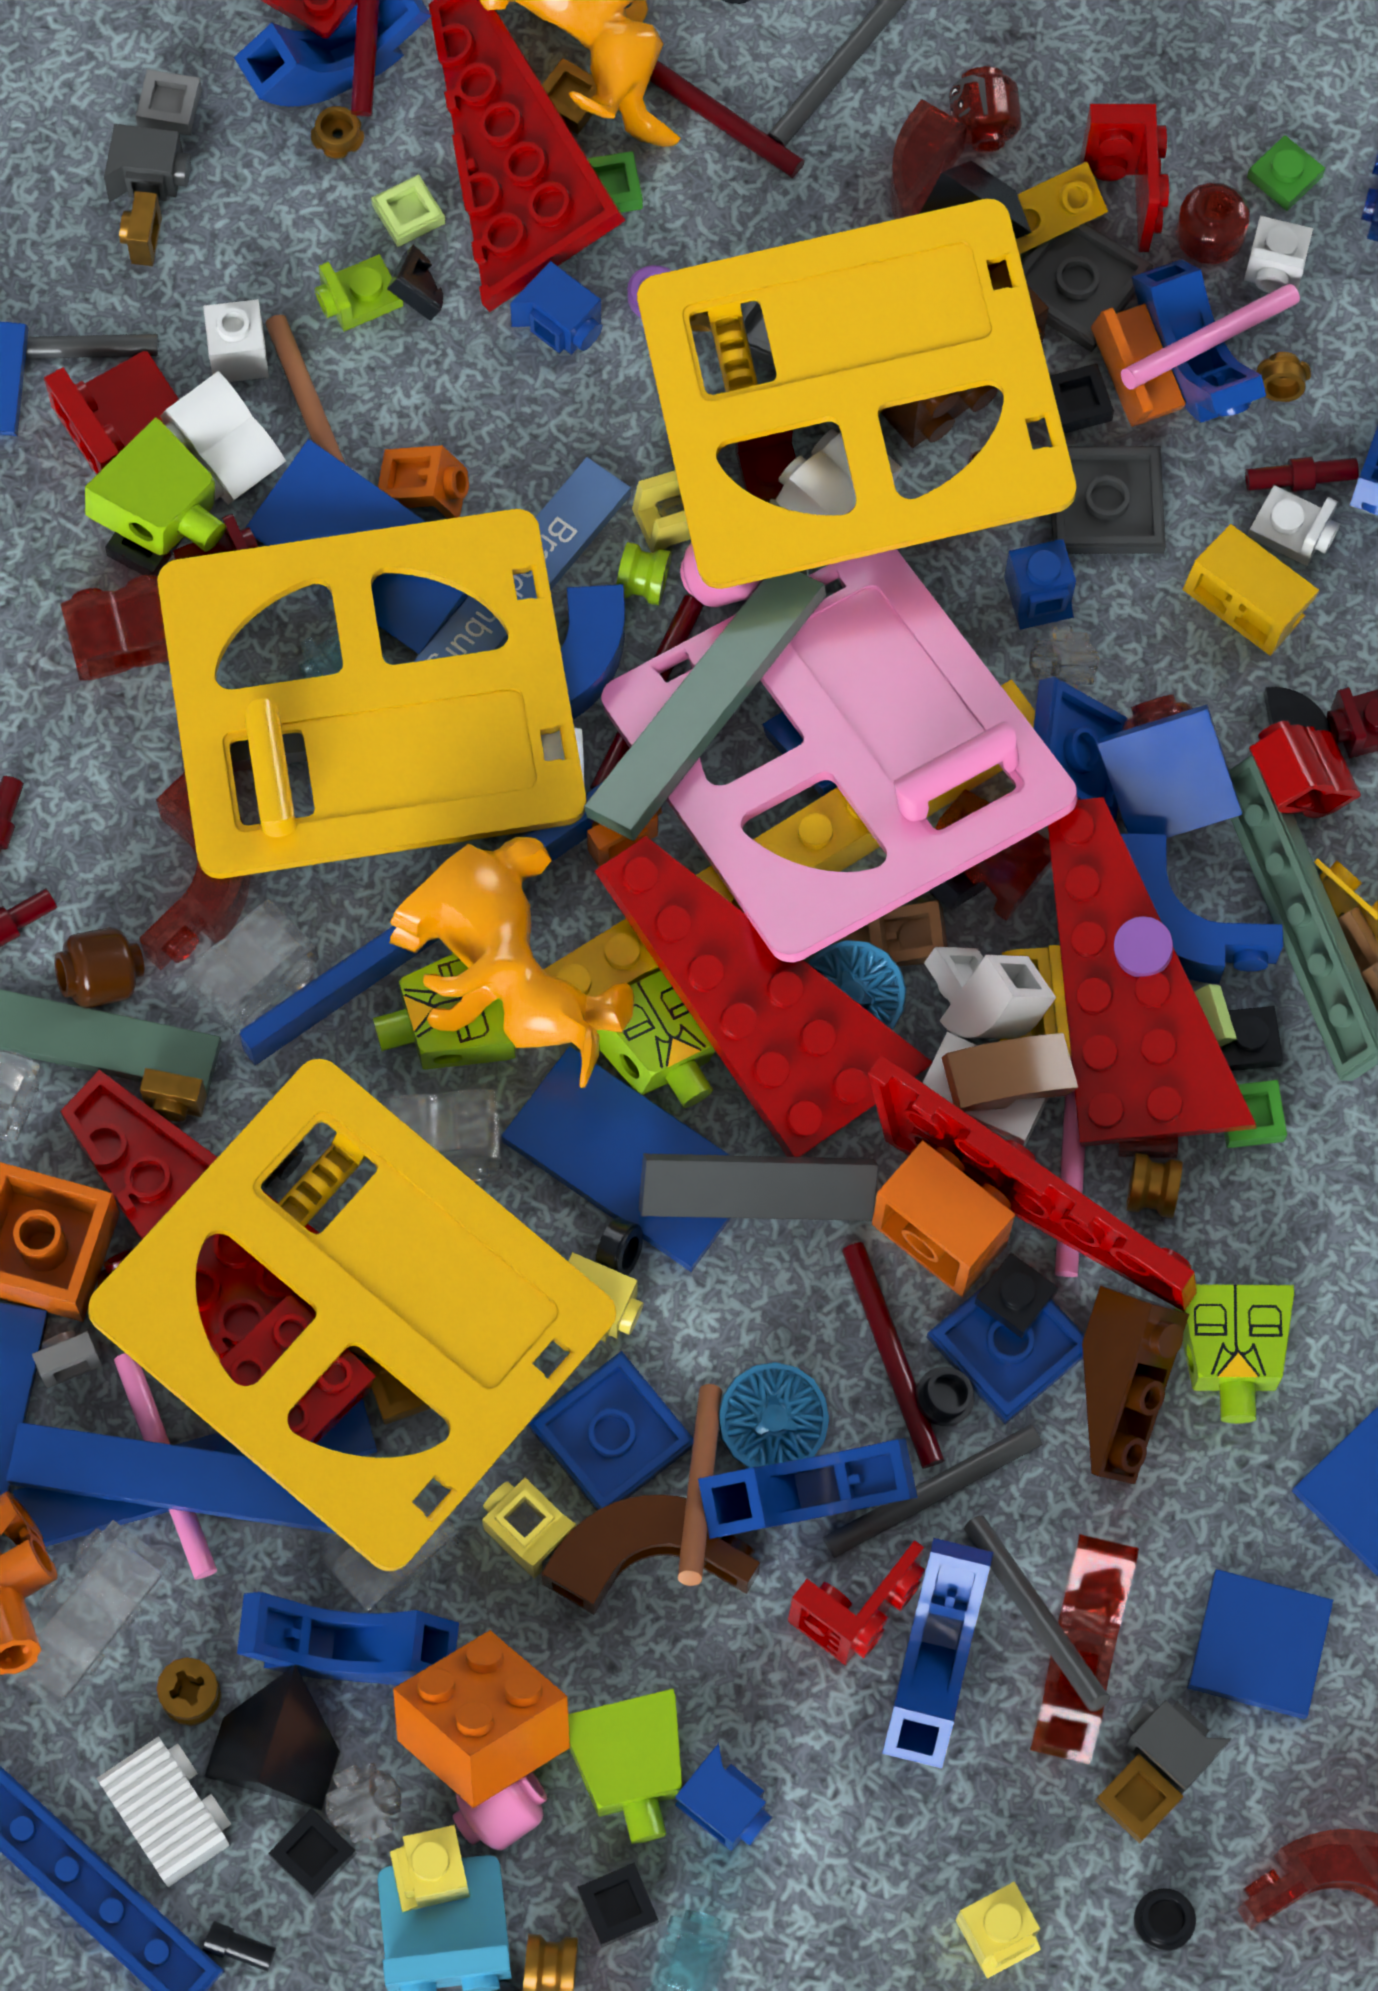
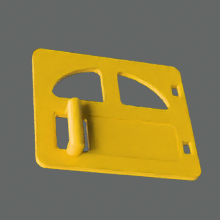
[637,199,1076,589]
[157,509,586,879]
[88,1059,616,1571]

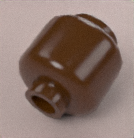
[54,927,145,1008]

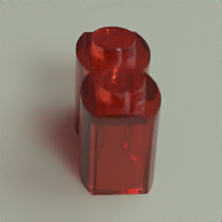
[60,575,169,681]

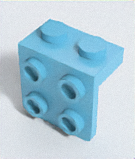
[377,1855,512,1991]

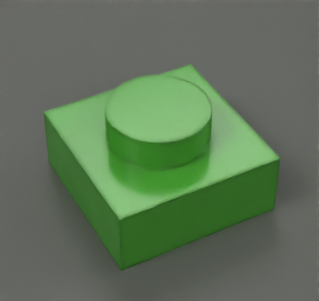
[1247,135,1325,211]
[588,151,643,213]
[1224,1080,1287,1148]

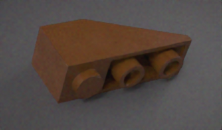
[1082,1285,1189,1484]

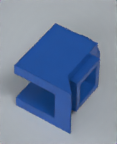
[510,261,602,355]
[1004,539,1076,630]
[675,1743,773,1852]

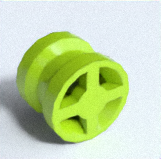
[616,542,672,606]

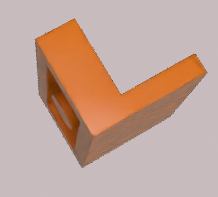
[1091,303,1186,427]

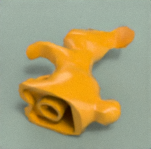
[479,0,681,147]
[389,837,634,1088]

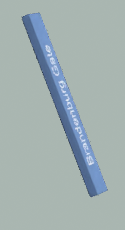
[309,457,631,793]

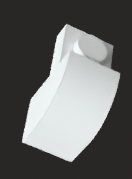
[924,947,1056,1039]

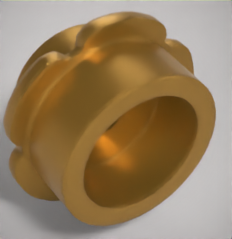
[311,106,364,159]
[1256,352,1311,402]

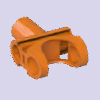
[0,1491,58,1675]

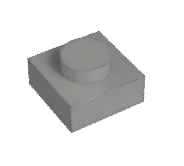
[135,69,202,136]
[32,1331,102,1389]

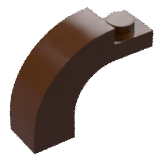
[541,1495,760,1615]

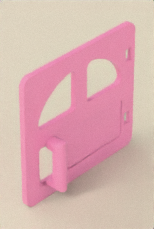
[601,549,1077,962]

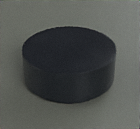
[595,1217,643,1276]

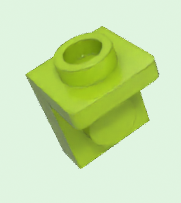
[314,254,403,332]

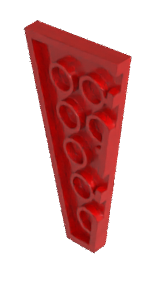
[428,0,626,312]
[1048,797,1257,1147]
[594,836,932,1157]
[868,1055,1197,1312]
[60,1070,319,1360]

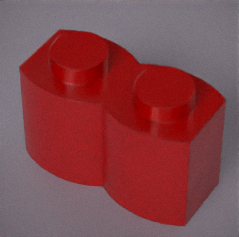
[1249,721,1361,818]

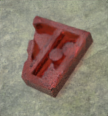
[935,789,1052,921]

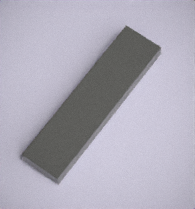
[638,1153,878,1221]

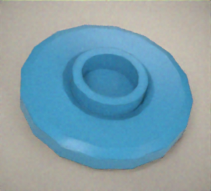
[808,940,907,1030]
[719,1362,829,1468]

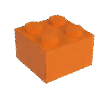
[872,1140,1015,1298]
[0,1162,120,1322]
[393,1630,570,1809]

